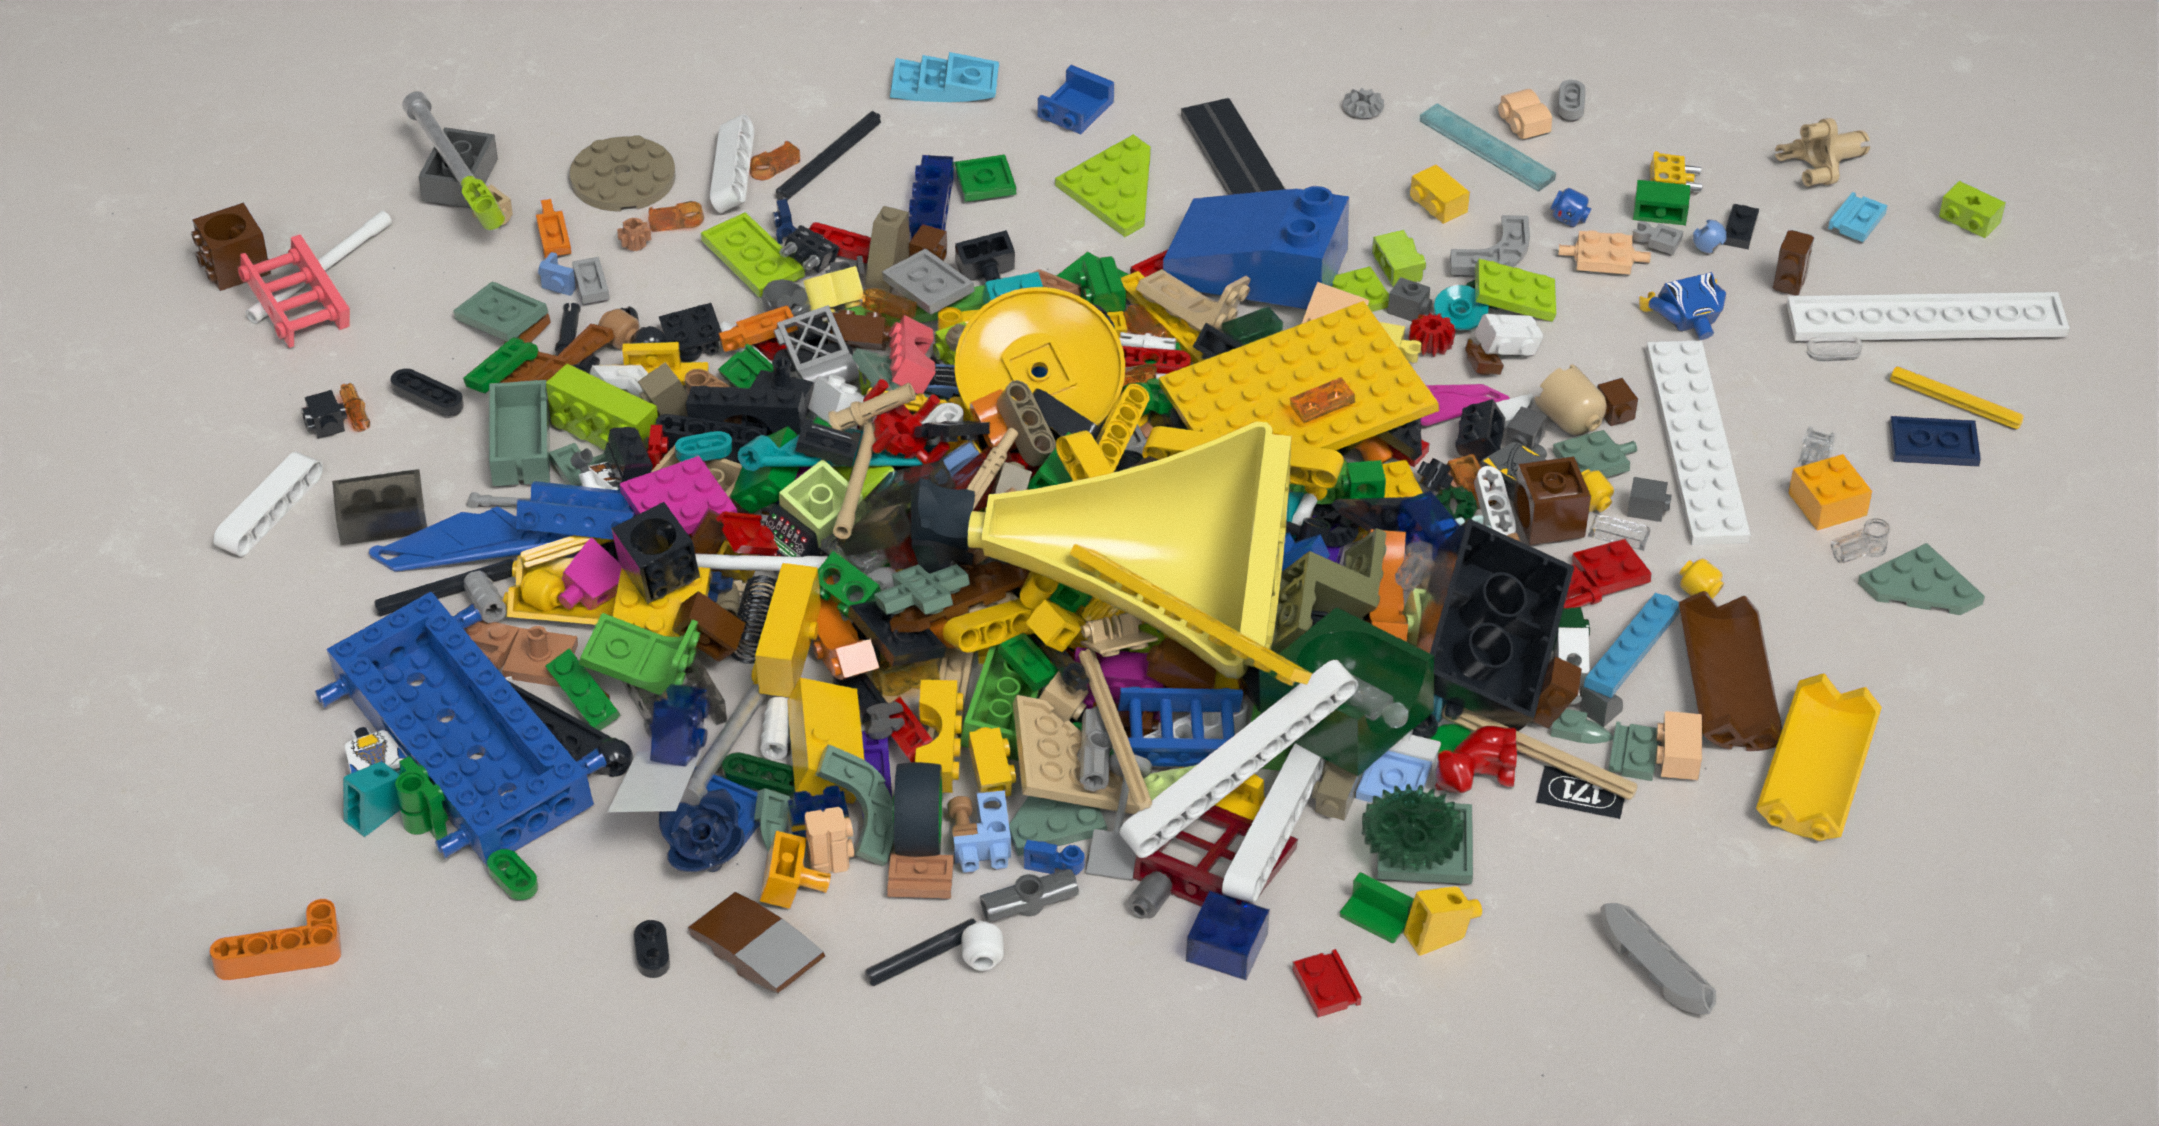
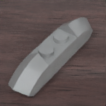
[1600,903,1716,1014]

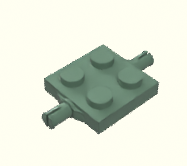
[1553,430,1637,478]

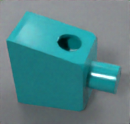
[343,762,401,837]

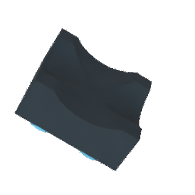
[911,478,975,551]

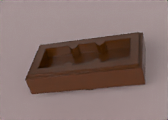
[690,508,726,555]

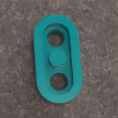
[675,431,732,462]

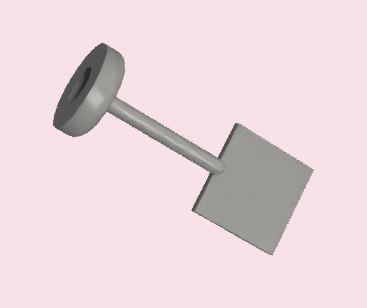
[1086,754,1152,881]

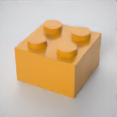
[1788,454,1872,531]

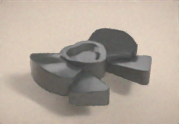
[866,701,905,739]

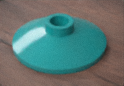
[1434,285,1489,330]

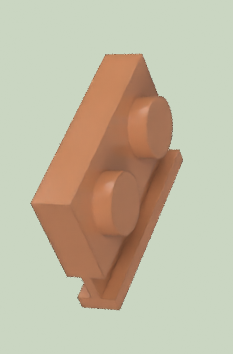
[887,853,954,899]

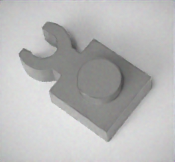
[1632,221,1684,255]

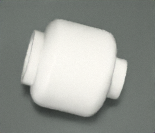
[961,921,1004,971]

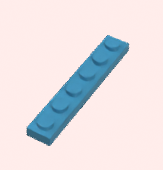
[1584,592,1680,698]

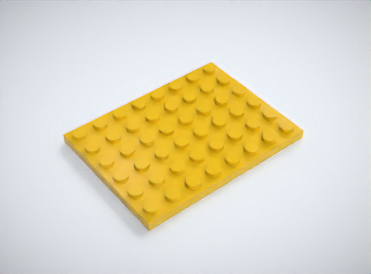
[1158,301,1439,450]

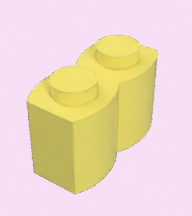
[803,266,865,312]

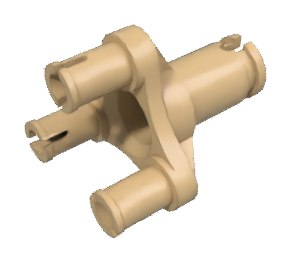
[1775,118,1870,187]

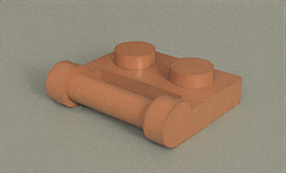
[464,620,520,669]

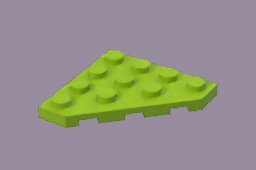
[1055,134,1151,237]

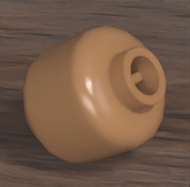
[598,308,640,349]

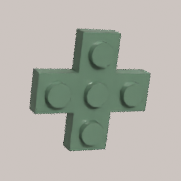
[874,564,970,615]

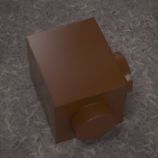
[909,224,947,261]
[1597,378,1638,426]

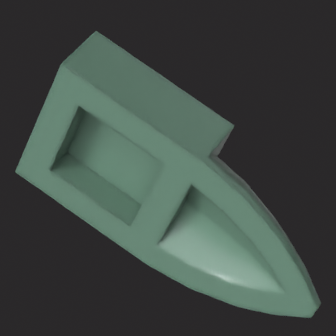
[1551,709,1614,744]
[754,788,790,852]

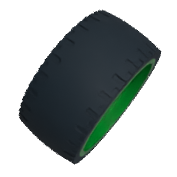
[892,762,942,857]

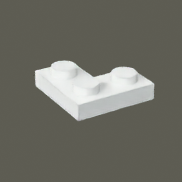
[590,365,648,398]

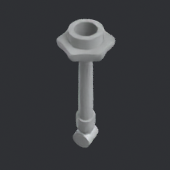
[467,492,531,508]

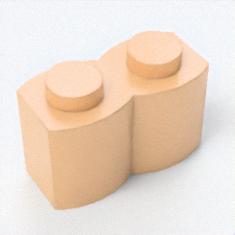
[1498,89,1552,139]

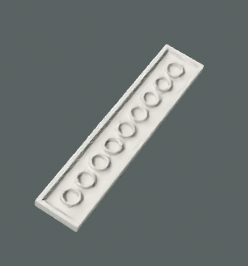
[1786,292,2070,341]
[1646,340,1751,545]

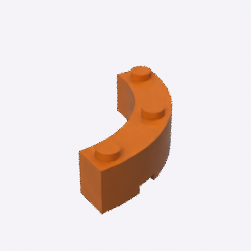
[1362,529,1408,642]
[812,576,879,680]

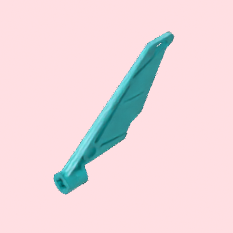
[738,428,937,471]

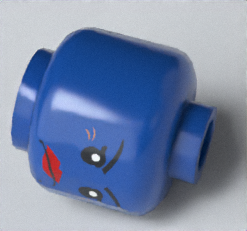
[1550,188,1591,227]

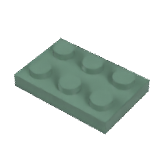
[453,281,549,341]

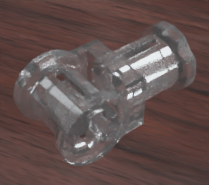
[1796,426,1837,468]

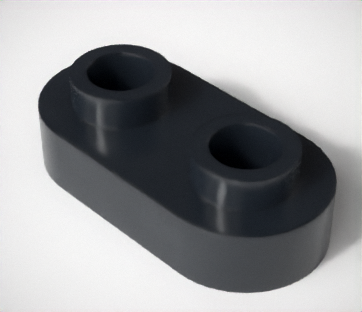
[634,920,670,978]

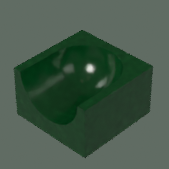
[1259,607,1434,776]

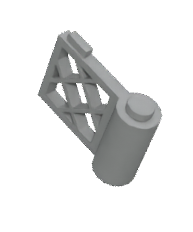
[774,305,859,386]

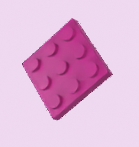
[620,456,737,535]

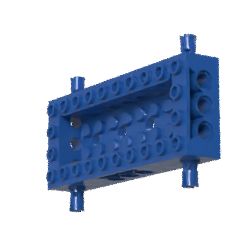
[315,592,607,867]

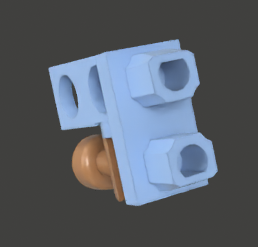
[947,790,1011,873]

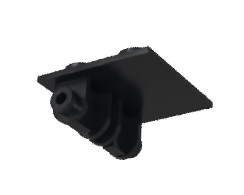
[658,303,722,355]

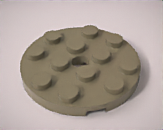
[570,135,676,212]

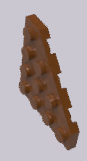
[890,561,1030,633]

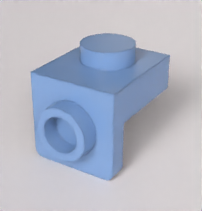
[538,252,576,296]

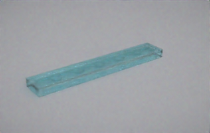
[1420,103,1556,192]

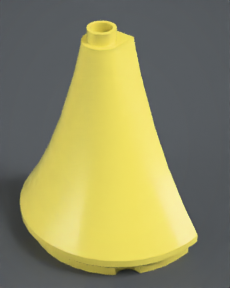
[968,421,1291,679]

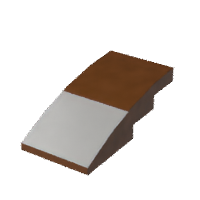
[688,892,826,993]

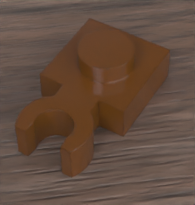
[1465,339,1504,375]

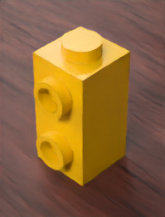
[969,727,1016,797]

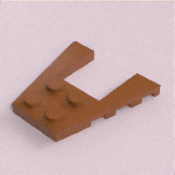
[499,313,615,383]

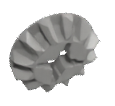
[1343,88,1384,118]

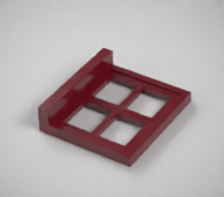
[1133,805,1298,925]

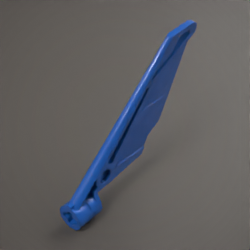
[369,506,573,572]

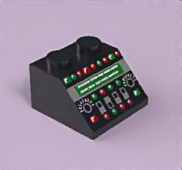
[758,503,821,576]

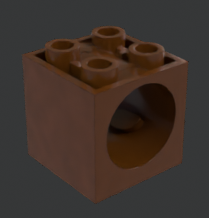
[191,202,271,291]
[1513,456,1591,545]

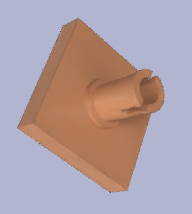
[502,626,578,687]

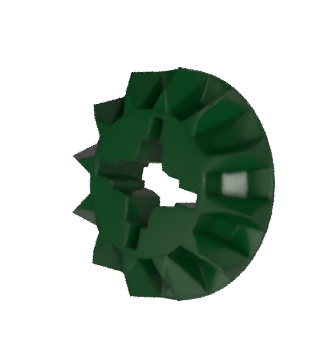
[1430,484,1477,523]

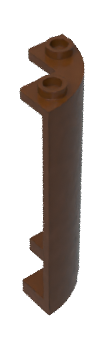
[1679,591,1782,751]

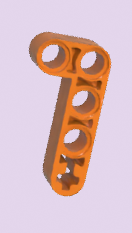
[209,899,341,980]

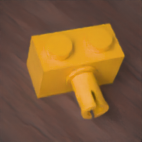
[760,831,831,909]

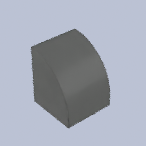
[1580,687,1623,727]

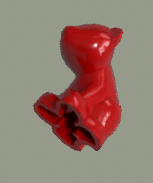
[1435,726,1517,794]

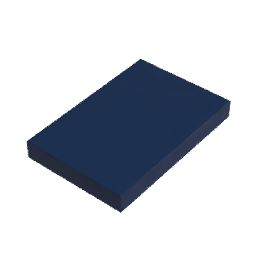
[1889,416,1981,467]

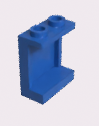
[1038,65,1114,135]

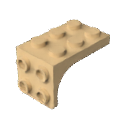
[1136,270,1251,331]

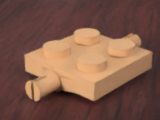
[1558,230,1651,275]

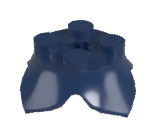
[659,788,745,872]

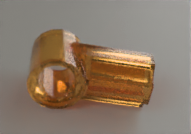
[1122,304,1168,338]

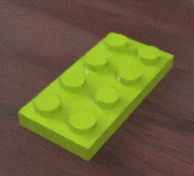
[701,212,805,298]

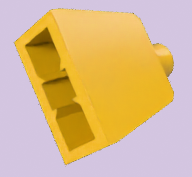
[1403,886,1482,956]

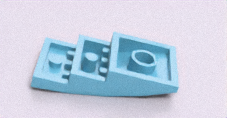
[890,52,999,102]

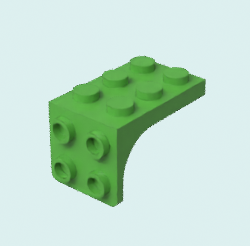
[579,613,701,699]

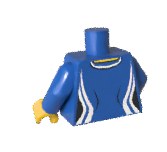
[1639,272,1726,340]

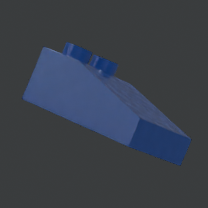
[1163,186,1349,309]

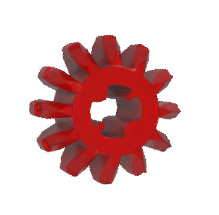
[1408,312,1455,357]

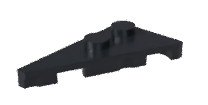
[1331,496,1427,532]

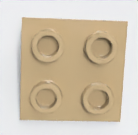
[1080,613,1158,656]

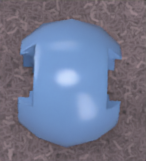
[1693,219,1727,253]

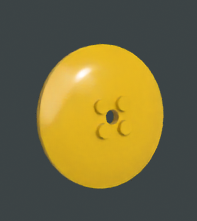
[954,287,1125,448]

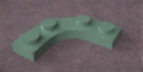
[816,744,894,866]

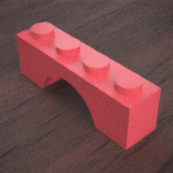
[889,315,935,394]

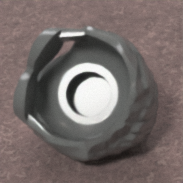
[761,279,811,316]

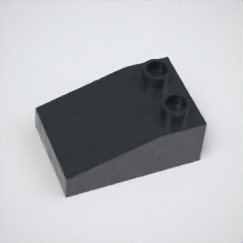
[1416,518,1575,732]

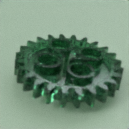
[1361,784,1464,871]

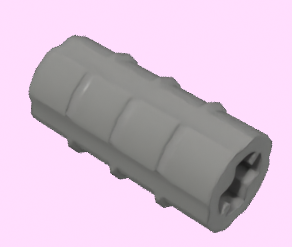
[464,571,506,623]

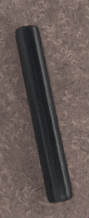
[865,918,976,986]

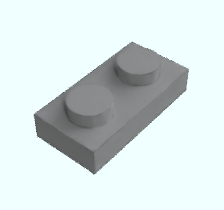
[572,257,610,304]

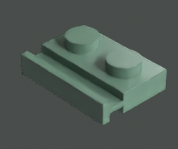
[1608,721,1659,781]

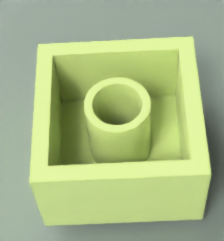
[779,459,863,548]

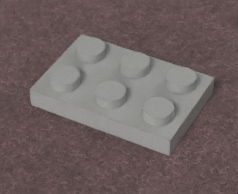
[882,249,975,315]

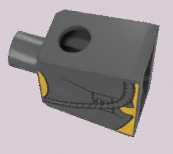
[1481,442,1547,502]

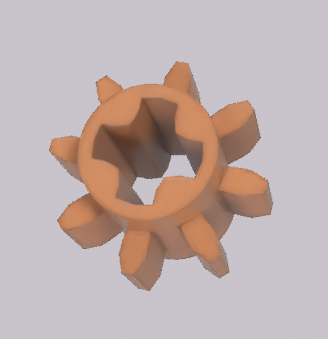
[617,218,652,251]

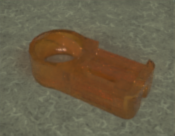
[750,141,801,181]
[648,201,704,232]
[861,288,917,319]

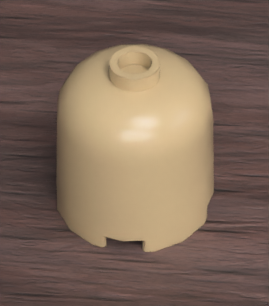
[1535,364,1607,436]

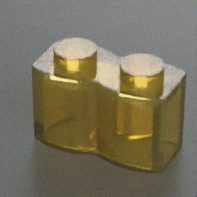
[871,659,940,696]

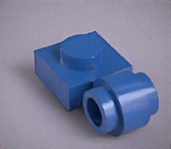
[1024,840,1085,875]

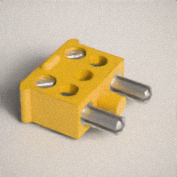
[1649,151,1702,192]

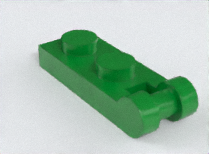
[463,337,539,394]

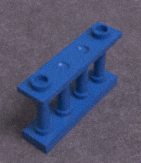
[516,481,636,540]
[1118,687,1243,767]

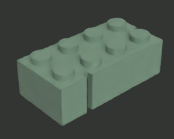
[489,380,550,486]

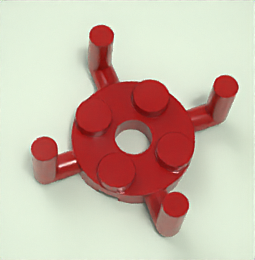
[863,379,950,469]

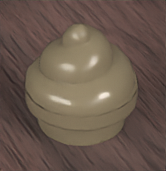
[946,324,965,352]

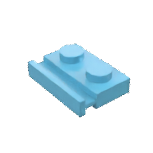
[1828,192,1888,242]

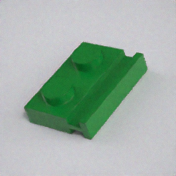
[718,344,773,388]

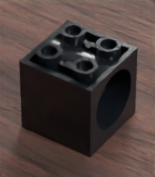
[611,502,700,604]

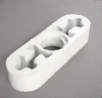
[1474,466,1516,535]

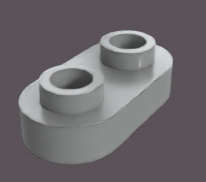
[1558,80,1585,121]

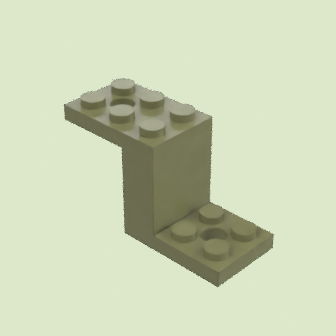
[1271,528,1387,654]

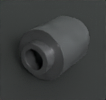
[1128,871,1172,918]

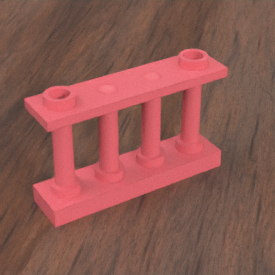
[238,234,350,348]

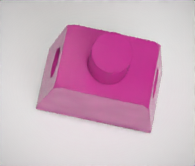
[558,537,621,610]

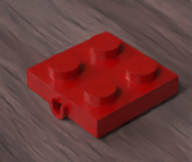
[1572,539,1652,596]

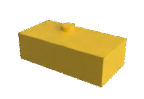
[755,563,821,697]
[787,677,865,804]

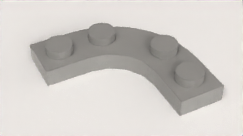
[1450,215,1530,276]

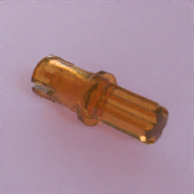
[339,383,371,432]

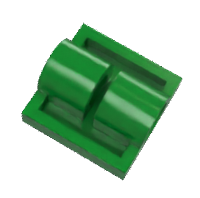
[395,756,448,840]

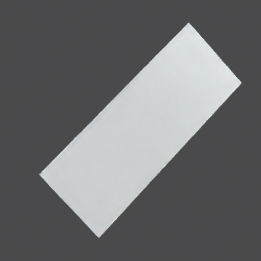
[608,750,702,812]

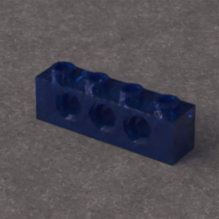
[909,155,954,240]

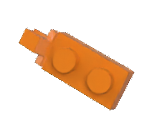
[536,199,572,258]
[719,305,798,352]

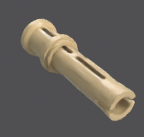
[828,383,916,431]

